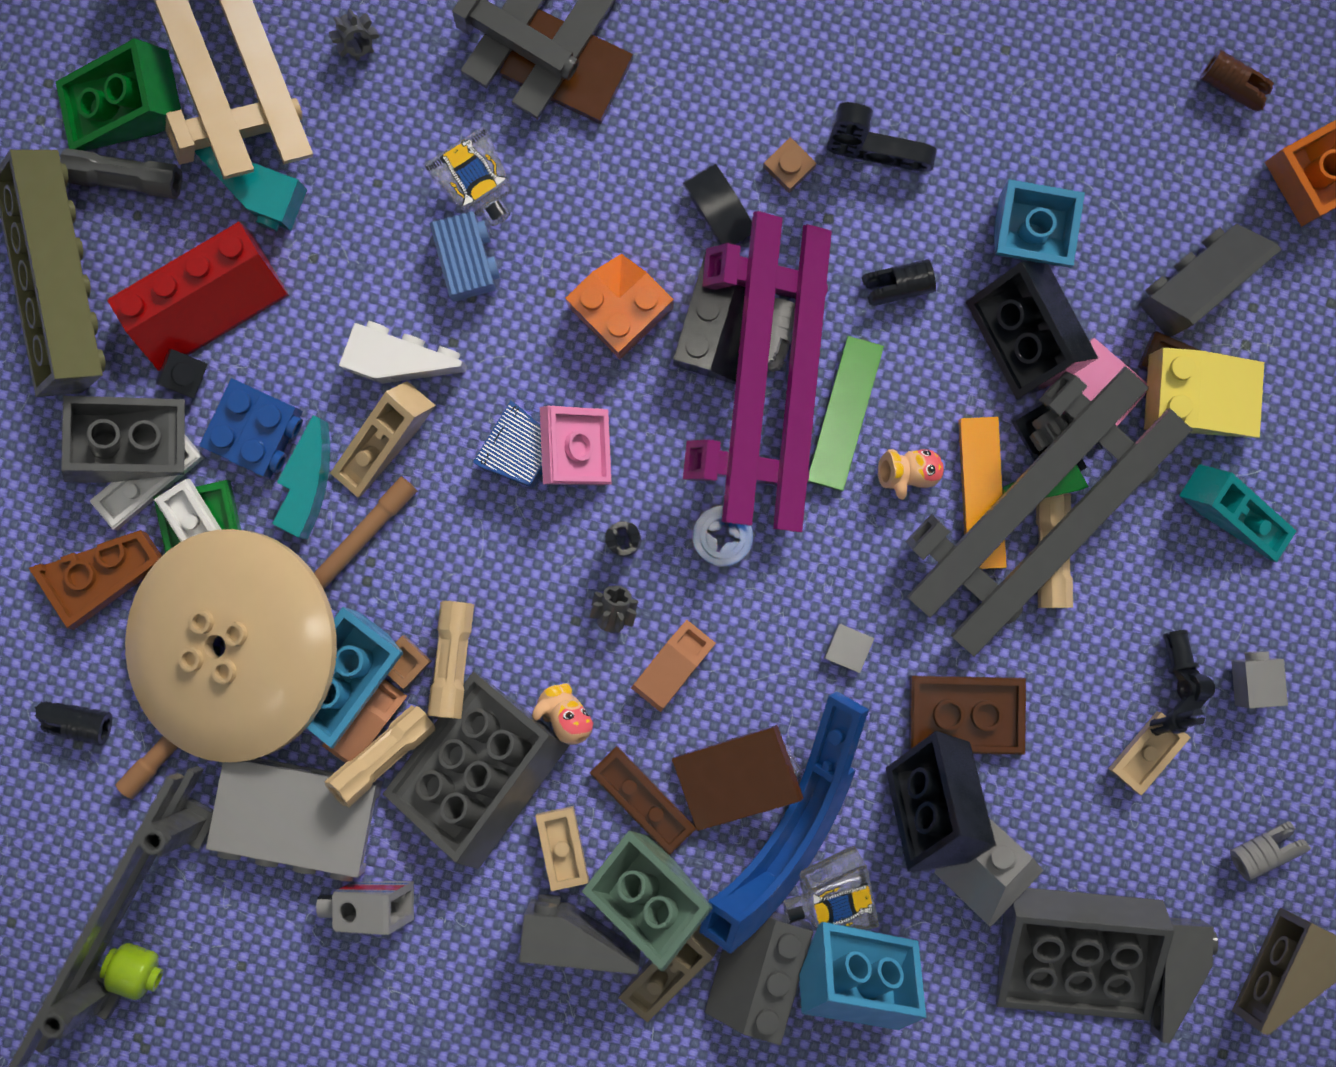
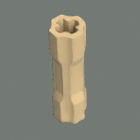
[1036,493,1073,608]
[427,601,474,719]
[324,705,435,808]

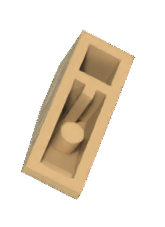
[330,381,436,498]

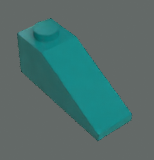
[195,147,307,232]
[1179,464,1296,563]

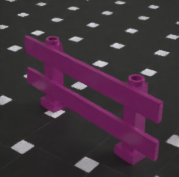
[683,211,832,532]

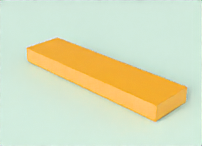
[958,417,1007,569]

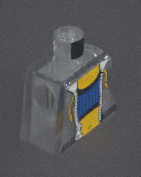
[423,126,513,226]
[782,846,879,931]

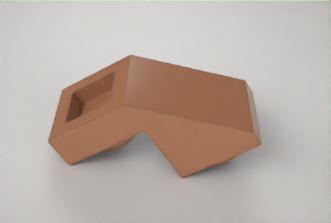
[631,620,716,712]
[322,679,407,763]

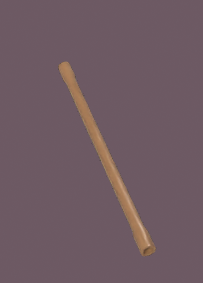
[115,476,418,799]

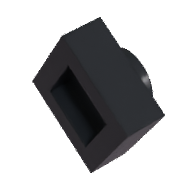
[155,349,208,398]

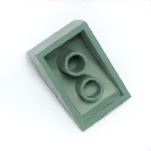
[581,830,713,971]

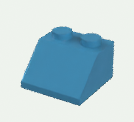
[994,179,1085,268]

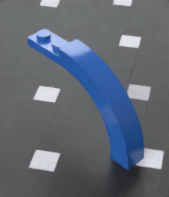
[699,691,869,953]

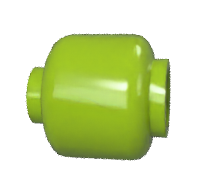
[100,943,163,1000]

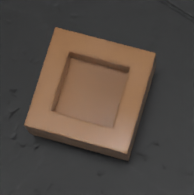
[763,137,817,193]
[388,635,432,690]

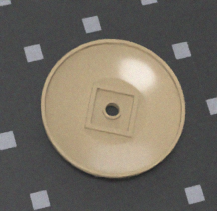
[125,529,337,762]

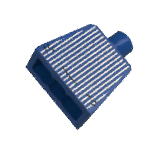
[473,400,560,488]

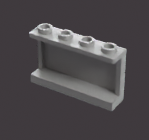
[206,758,383,881]

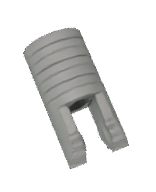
[768,298,795,373]
[1230,821,1312,881]

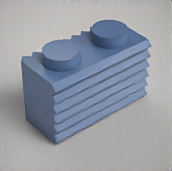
[429,211,500,302]

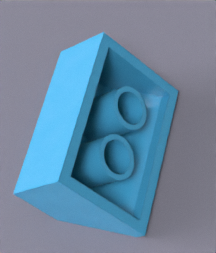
[307,607,403,748]
[799,922,927,1030]

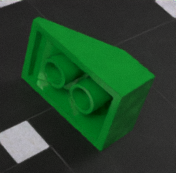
[55,38,181,151]

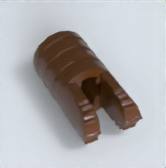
[1200,49,1274,112]

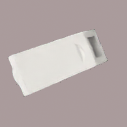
[339,321,467,384]

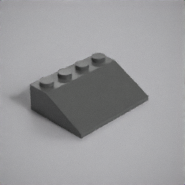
[383,671,569,869]
[996,888,1174,1021]

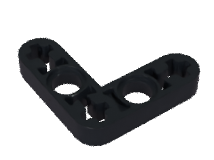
[826,102,937,172]

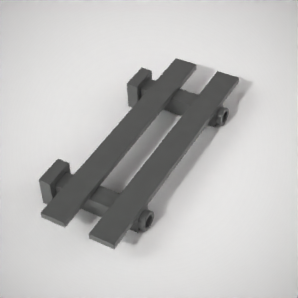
[452,0,616,120]
[905,366,1193,656]
[8,766,213,1067]

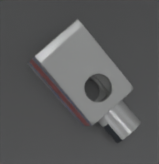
[316,881,414,935]

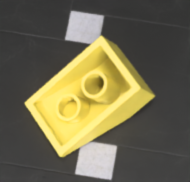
[1144,348,1265,438]

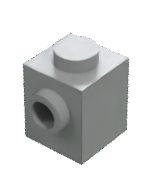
[1231,651,1288,708]

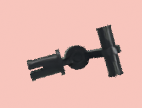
[1150,630,1215,736]

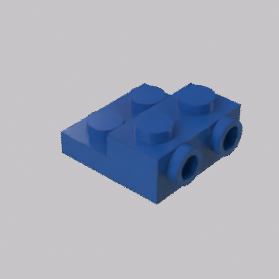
[199,378,303,479]

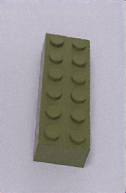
[0,150,105,397]

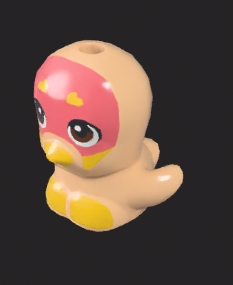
[878,449,944,500]
[532,683,593,745]

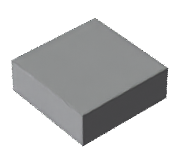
[824,623,874,673]

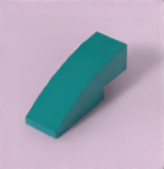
[272,415,330,539]

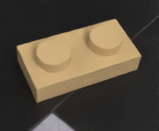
[1108,711,1191,796]
[535,806,589,891]

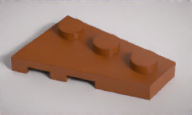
[29,530,162,630]

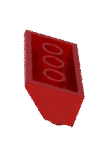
[107,221,289,371]

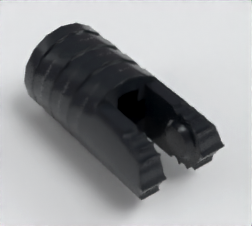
[861,259,936,306]
[605,521,641,557]
[35,701,113,746]

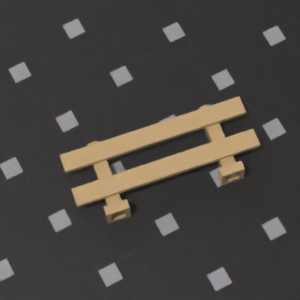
[154,0,313,179]

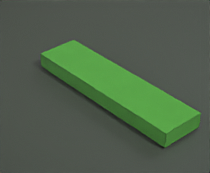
[808,336,884,491]

